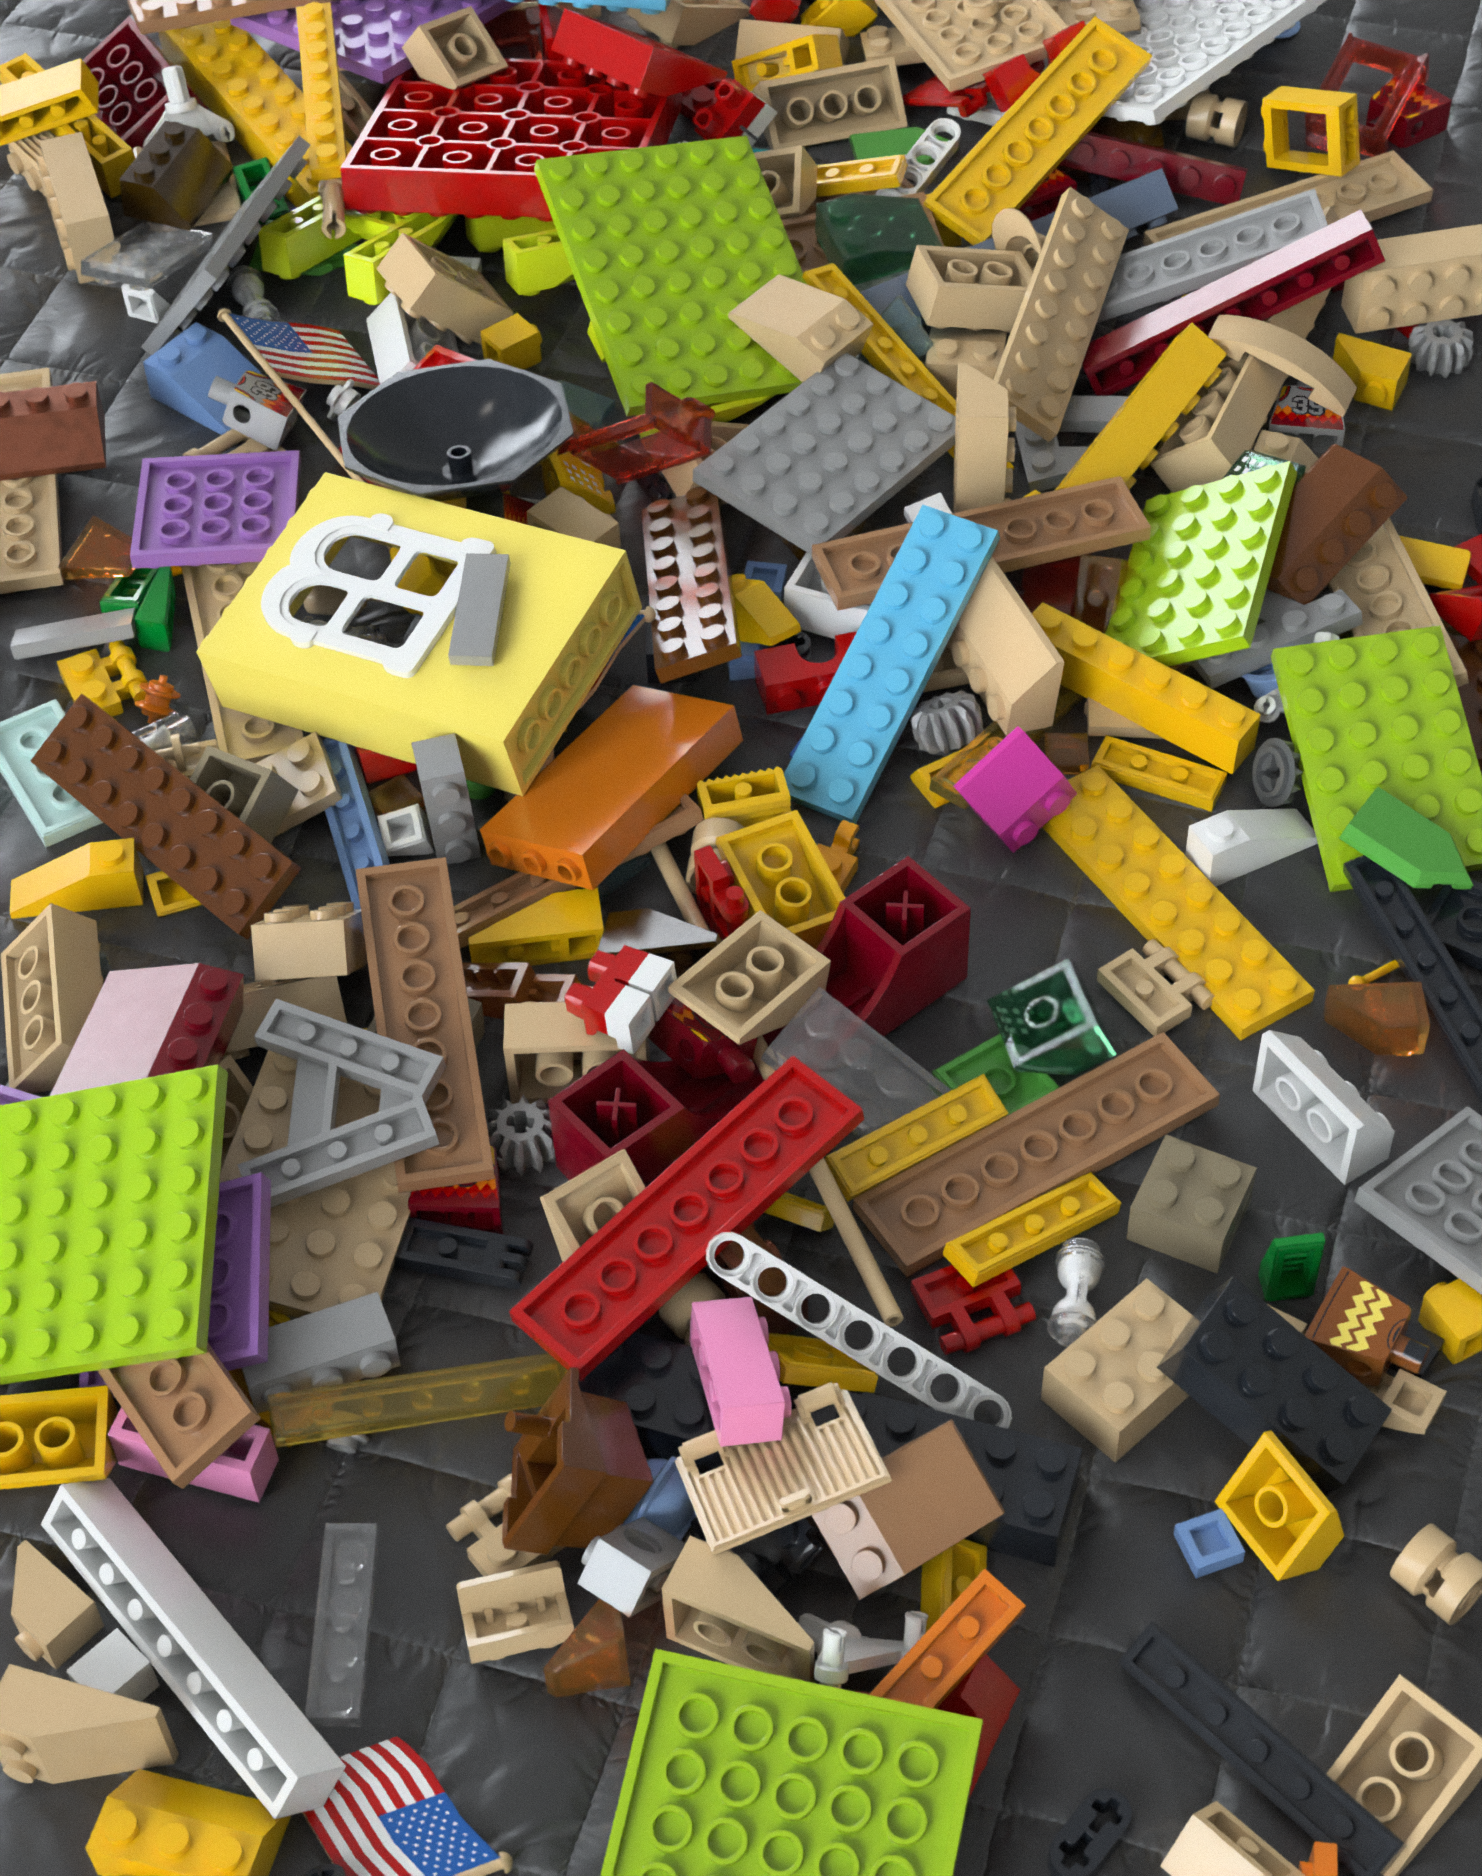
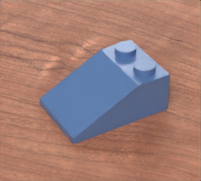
[143,322,262,435]

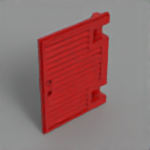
[902,60,1045,118]

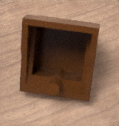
[502,1367,654,1555]

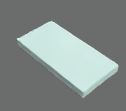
[0,699,104,847]

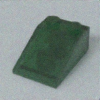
[815,194,942,285]

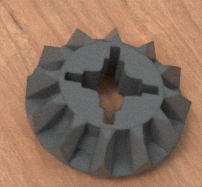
[1252,738,1303,807]

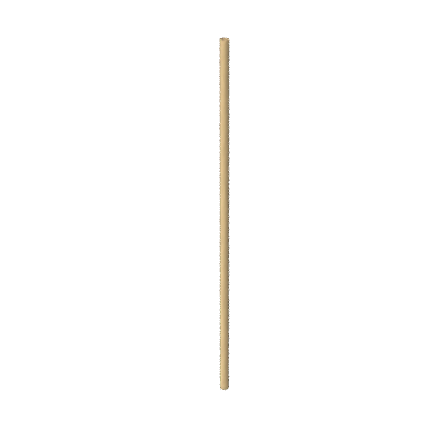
[650,842,903,1327]

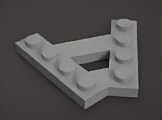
[1015,395,1129,492]
[1180,588,1363,689]
[238,999,446,1207]

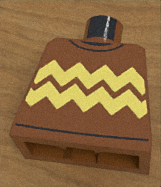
[1305,1266,1430,1386]

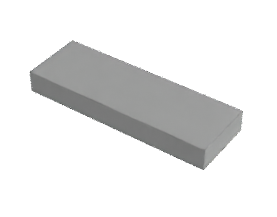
[448,553,511,666]
[10,607,137,660]

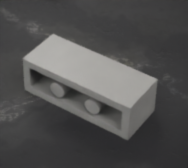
[411,733,481,865]
[241,1292,401,1413]

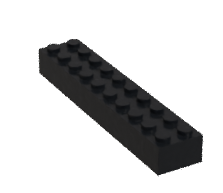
[579,1332,1083,1567]

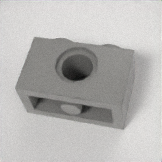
[577,1517,685,1618]

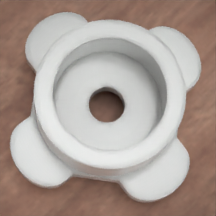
[326,379,361,420]

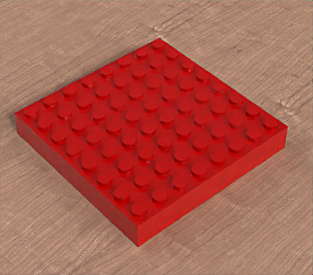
[340,58,682,222]

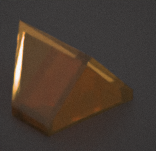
[58,515,135,580]
[543,1598,631,1698]

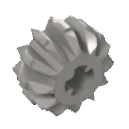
[1408,319,1474,378]
[911,691,983,754]
[487,1094,556,1177]

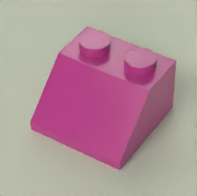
[954,726,1077,853]

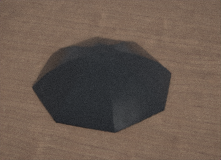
[338,359,574,502]

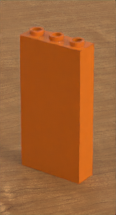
[480,685,743,890]

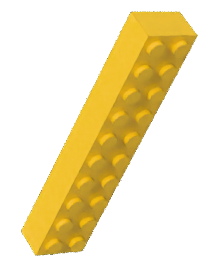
[158,19,353,208]

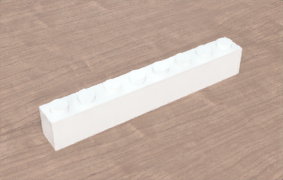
[41,1478,346,1819]

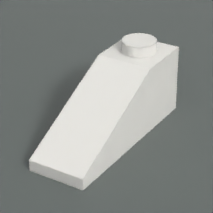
[1185,809,1318,887]

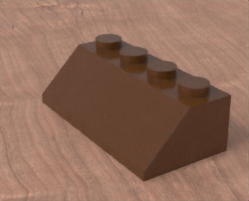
[1267,444,1408,605]

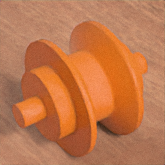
[135,674,181,725]

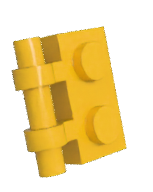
[56,640,148,717]

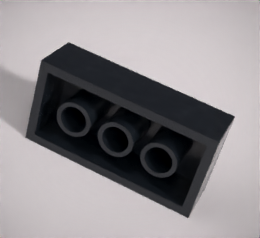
[1156,1276,1392,1495]

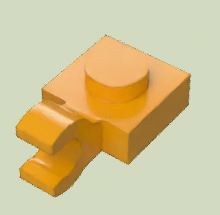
[817,820,860,893]

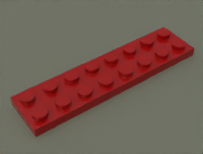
[509,1055,864,1382]

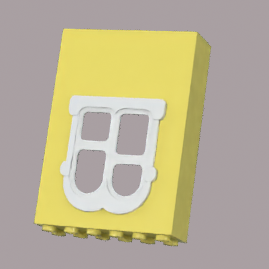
[196,472,642,796]

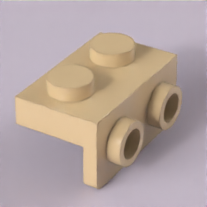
[456,1561,576,1664]

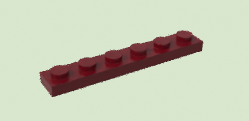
[1059,132,1247,205]

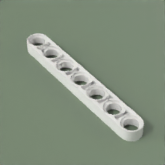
[847,118,961,281]
[706,1232,1012,1429]

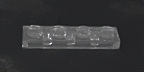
[305,1523,379,1727]

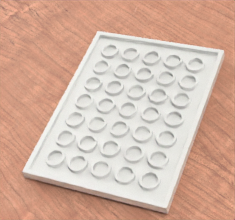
[1041,0,1326,125]

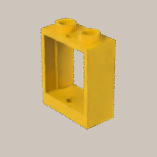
[1261,86,1360,177]

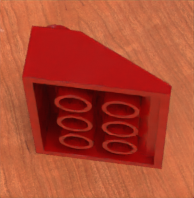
[551,8,727,99]

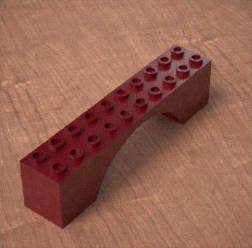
[548,856,971,1187]

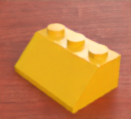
[0,1385,118,1490]
[85,1769,291,1876]

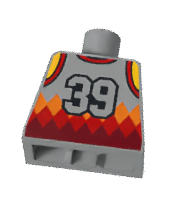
[208,370,307,451]
[1268,380,1345,459]

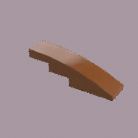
[462,962,593,1020]

